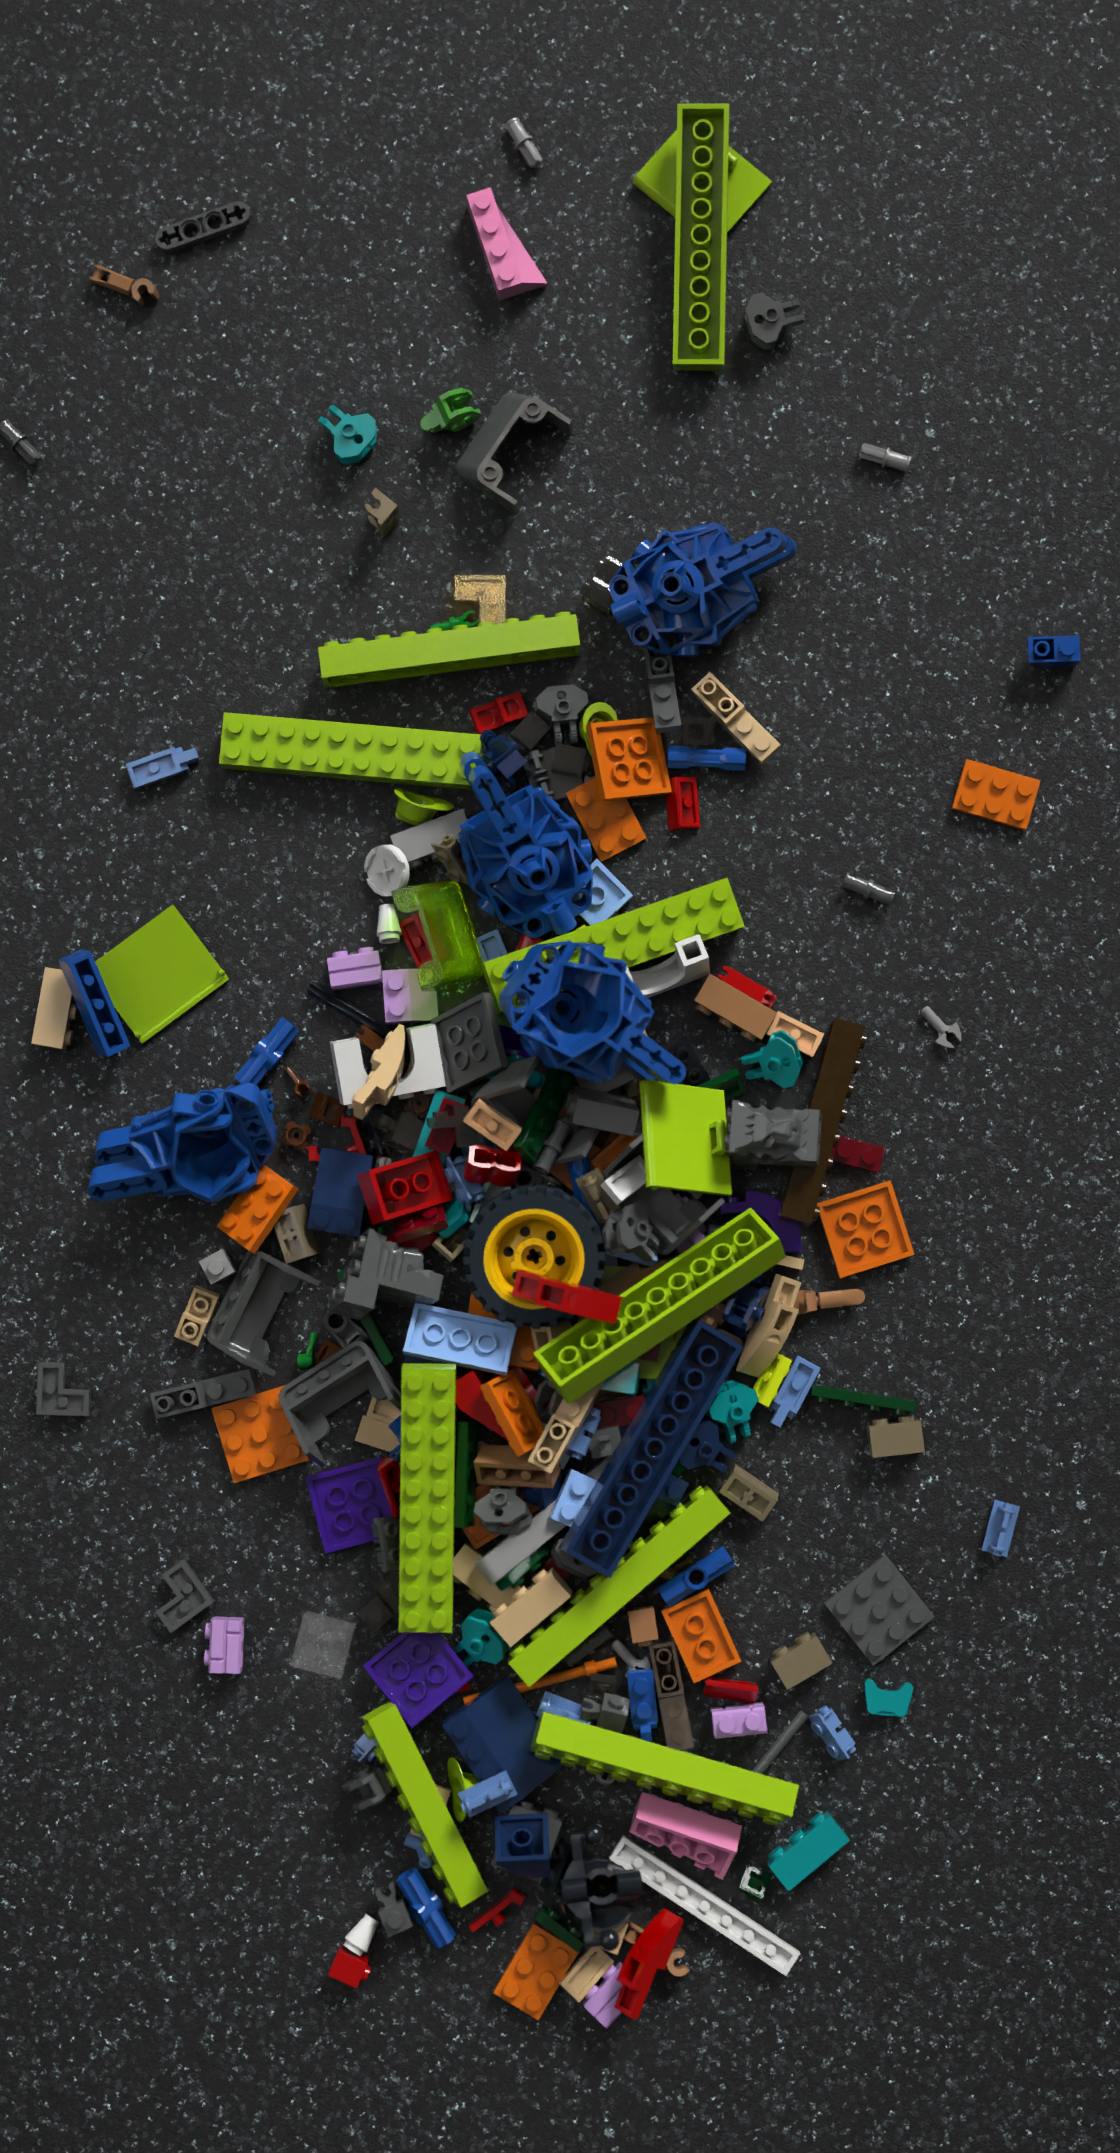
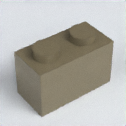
[866,1415,925,1458]
[770,1632,833,1690]

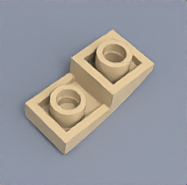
[174,1285,220,1346]

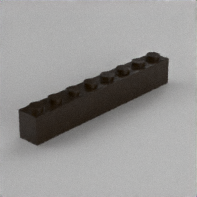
[777,1017,867,1227]

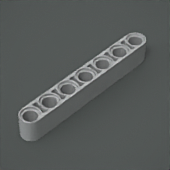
[475,1456,611,1585]

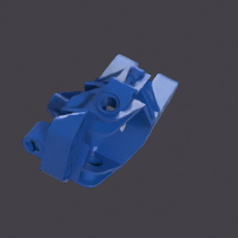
[609,522,797,657]
[457,752,593,938]
[499,941,686,1084]
[87,1083,277,1202]

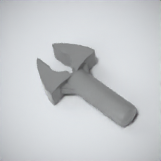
[921,1006,961,1049]
[611,1639,651,1678]

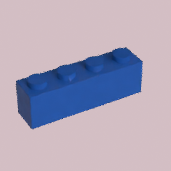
[58,950,130,1057]

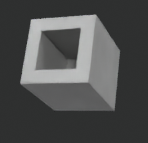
[199,1249,237,1285]

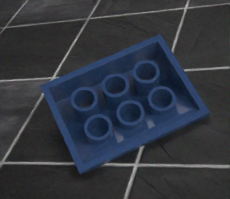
[442,1675,563,1814]

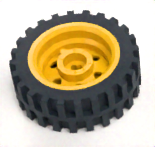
[463,1184,605,1330]

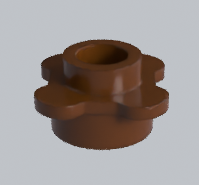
[404,1091,433,1118]
[282,1121,311,1150]

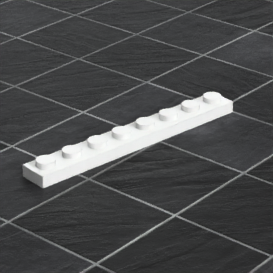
[609,1835,800,1976]

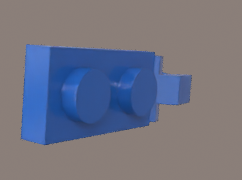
[627,1668,658,1743]

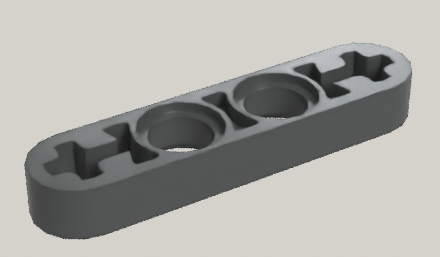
[155,201,251,254]

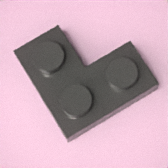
[36,1362,91,1416]
[156,1559,214,1633]

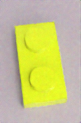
[753,1353,792,1407]

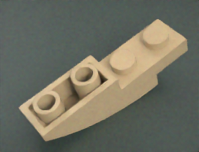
[691,672,781,765]
[352,1024,405,1120]
[736,1274,802,1378]
[528,1381,604,1474]

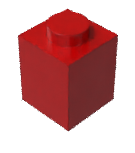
[328,1945,371,1988]

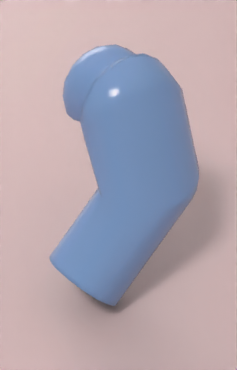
[403,1833,434,1869]

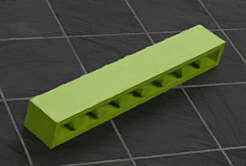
[361,1701,488,1908]

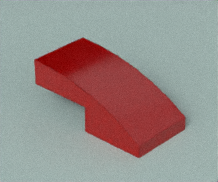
[469,692,529,734]

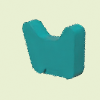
[437,1193,472,1238]
[864,1678,913,1717]

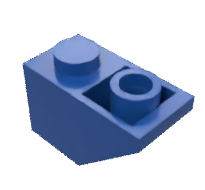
[1027,635,1081,668]

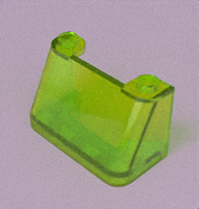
[391,880,483,991]

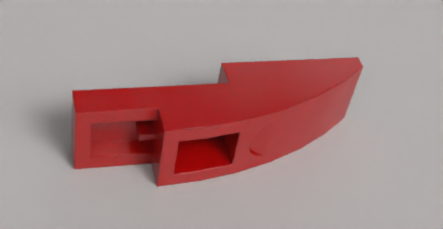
[511,1269,623,1323]
[614,1909,684,2019]

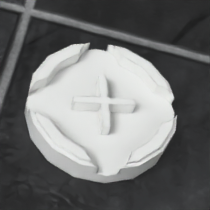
[364,845,410,896]

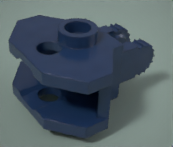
[479,729,531,785]
[722,1281,770,1338]
[679,1415,737,1473]

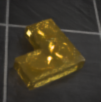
[454,575,506,625]

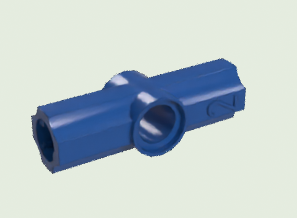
[234,1017,300,1086]
[657,1546,735,1607]
[396,1867,456,1948]

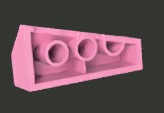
[466,187,547,301]
[629,1792,742,1880]

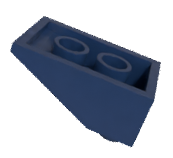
[308,1147,373,1237]

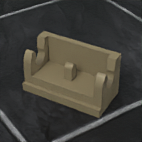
[365,488,400,538]
[274,1204,320,1264]
[719,1464,779,1522]

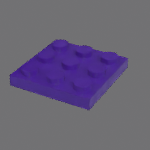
[305,1456,393,1554]
[363,1632,474,1729]

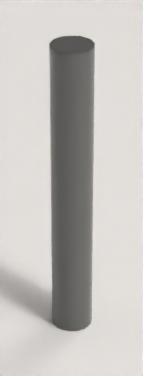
[752,1710,809,1774]

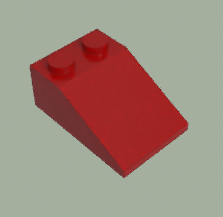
[357,1150,453,1225]
[456,1368,508,1440]

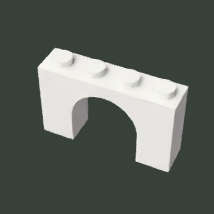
[626,934,710,998]
[330,1024,446,1109]

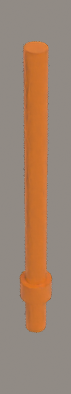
[463,1657,617,1704]

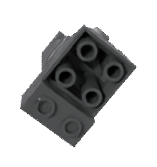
[725,1100,822,1170]
[328,1229,444,1320]

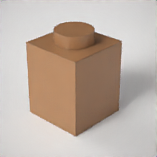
[627,1605,659,1646]

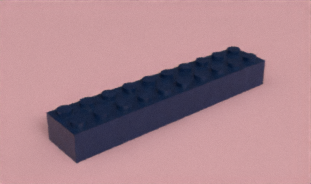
[559,1319,743,1578]

